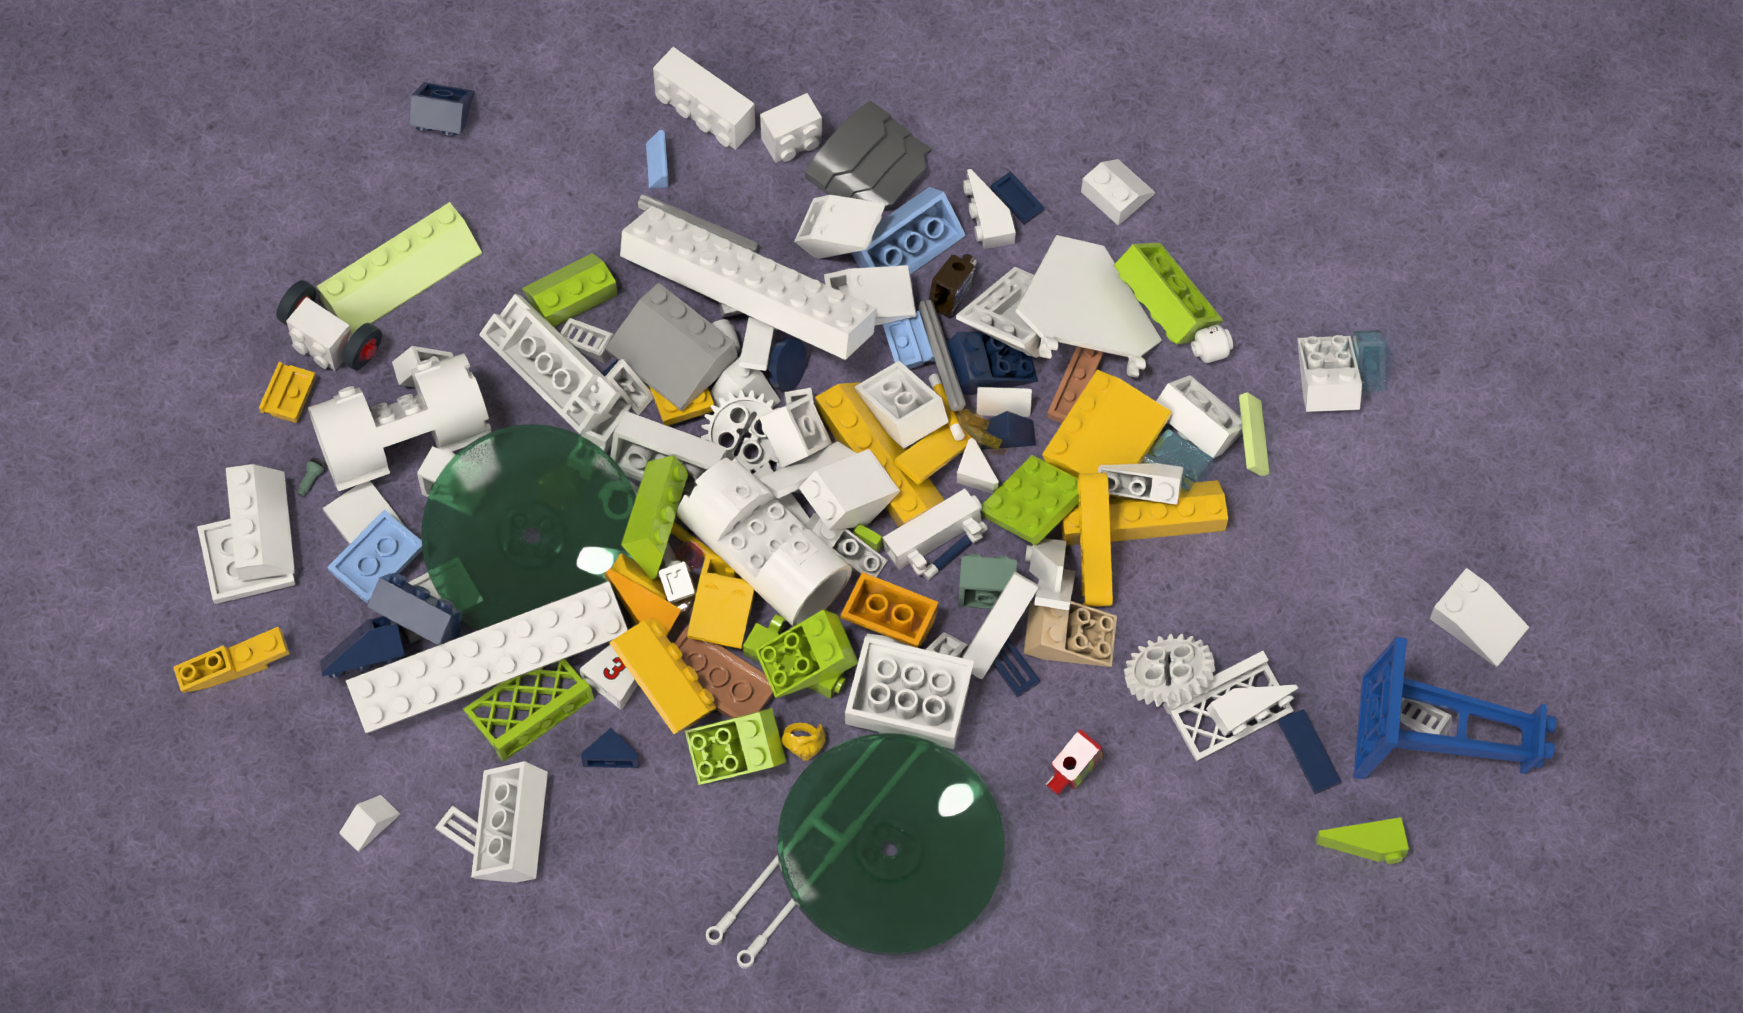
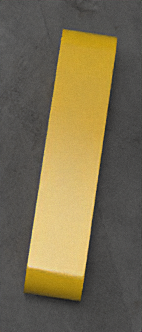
[1078,472,1113,607]

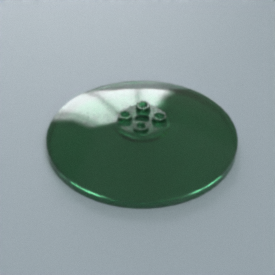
[421,424,636,631]
[777,733,1005,956]

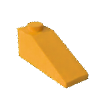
[604,568,681,636]

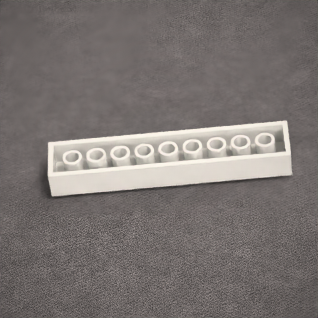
[620,206,877,360]
[346,582,628,734]

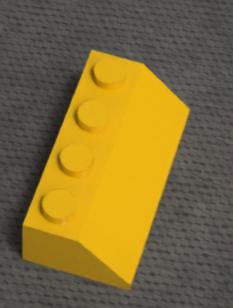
[609,618,717,734]

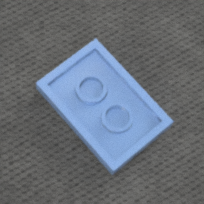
[327,510,425,604]

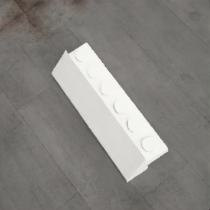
[479,294,622,434]

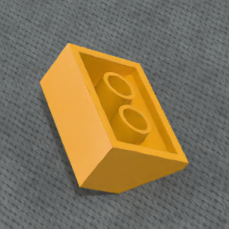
[840,572,939,648]

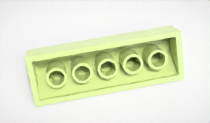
[317,202,482,334]

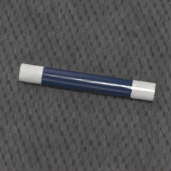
[921,521,988,580]

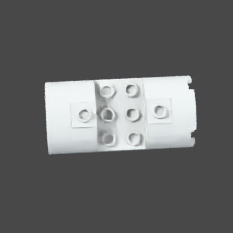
[308,353,493,491]
[677,458,852,627]

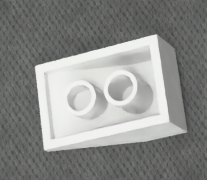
[855,361,948,449]
[1430,568,1529,668]

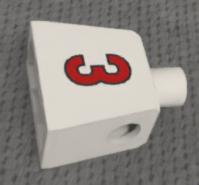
[580,645,638,710]

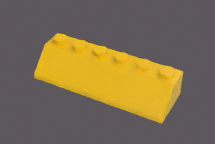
[815,382,945,527]
[1060,480,1228,546]

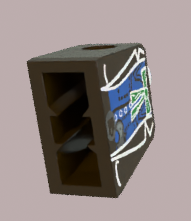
[929,254,977,319]

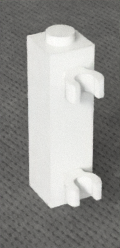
[883,489,983,576]

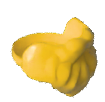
[781,722,826,761]

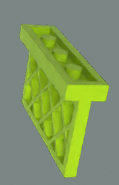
[463,659,594,762]

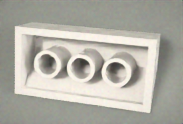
[609,411,727,497]
[226,464,295,581]
[471,761,548,883]

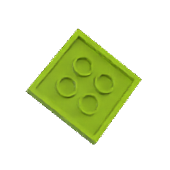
[980,455,1079,545]

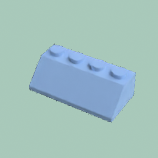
[851,187,966,274]

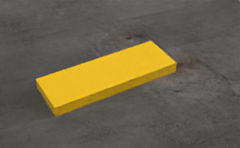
[893,414,981,485]

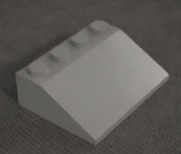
[605,283,738,411]

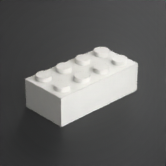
[653,47,755,150]

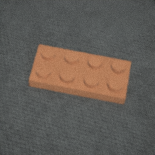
[674,626,774,718]

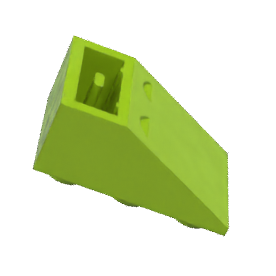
[755,609,858,698]
[685,708,786,785]

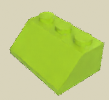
[522,253,618,327]

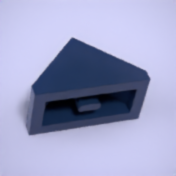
[979,411,1035,450]
[581,728,639,768]

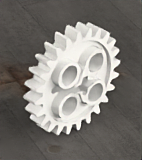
[701,390,780,473]
[1124,634,1216,707]

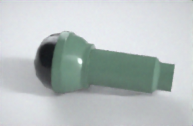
[297,458,325,497]

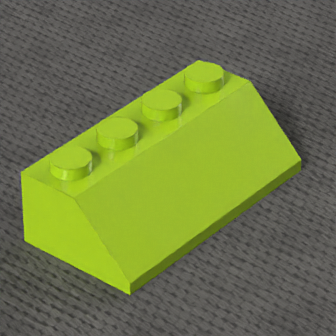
[1113,243,1224,344]
[621,455,689,579]

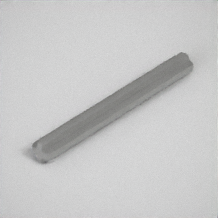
[637,194,758,253]
[918,300,966,411]

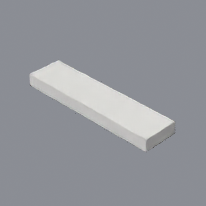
[962,572,1039,679]

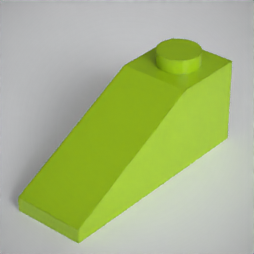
[1316,817,1409,864]

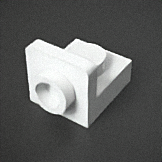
[659,560,696,603]

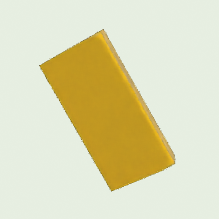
[612,553,667,600]

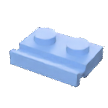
[883,311,935,369]

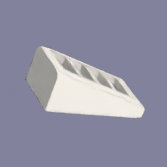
[560,318,614,364]
[1400,697,1453,735]

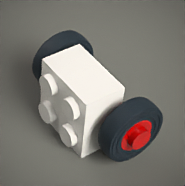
[276,280,382,371]

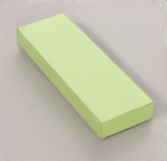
[1239,392,1270,476]

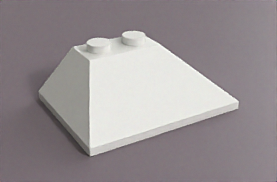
[956,267,1041,358]

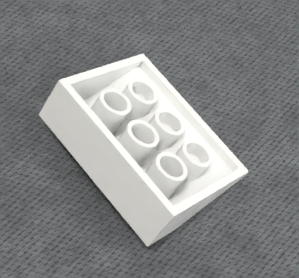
[845,636,974,749]

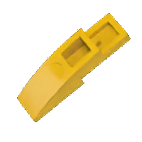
[173,627,290,693]

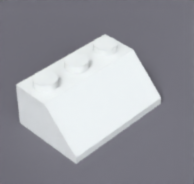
[1156,375,1243,459]

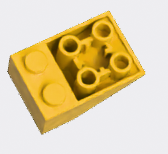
[687,554,756,649]

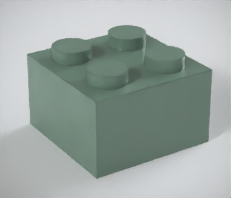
[958,554,1017,609]

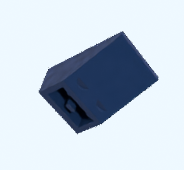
[947,331,1038,395]
[320,616,405,678]

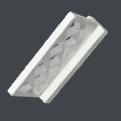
[1163,651,1293,761]

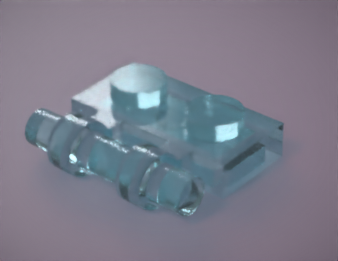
[1142,430,1213,491]

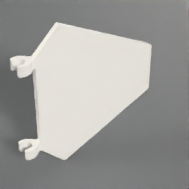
[1015,235,1162,378]

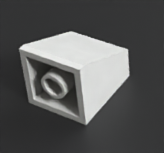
[799,450,900,530]

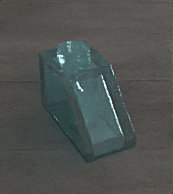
[1353,330,1385,392]

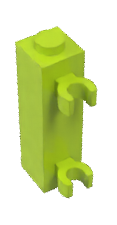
[743,614,846,699]

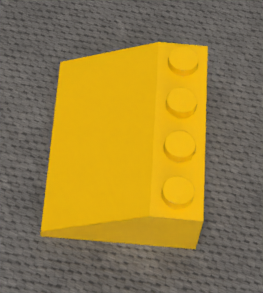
[1042,370,1172,499]

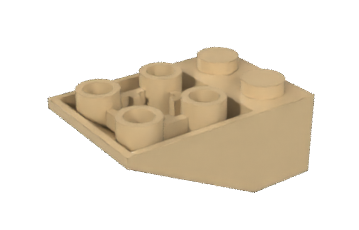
[1024,600,1117,667]

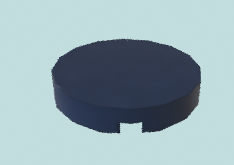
[768,337,806,391]

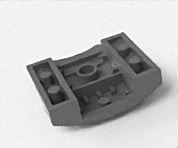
[805,101,932,208]

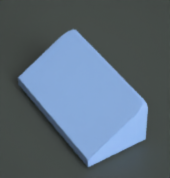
[646,130,669,189]

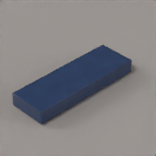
[1278,709,1341,795]

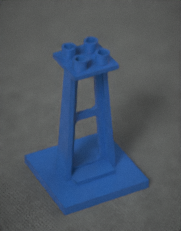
[1353,637,1556,779]

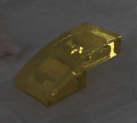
[954,408,1003,450]

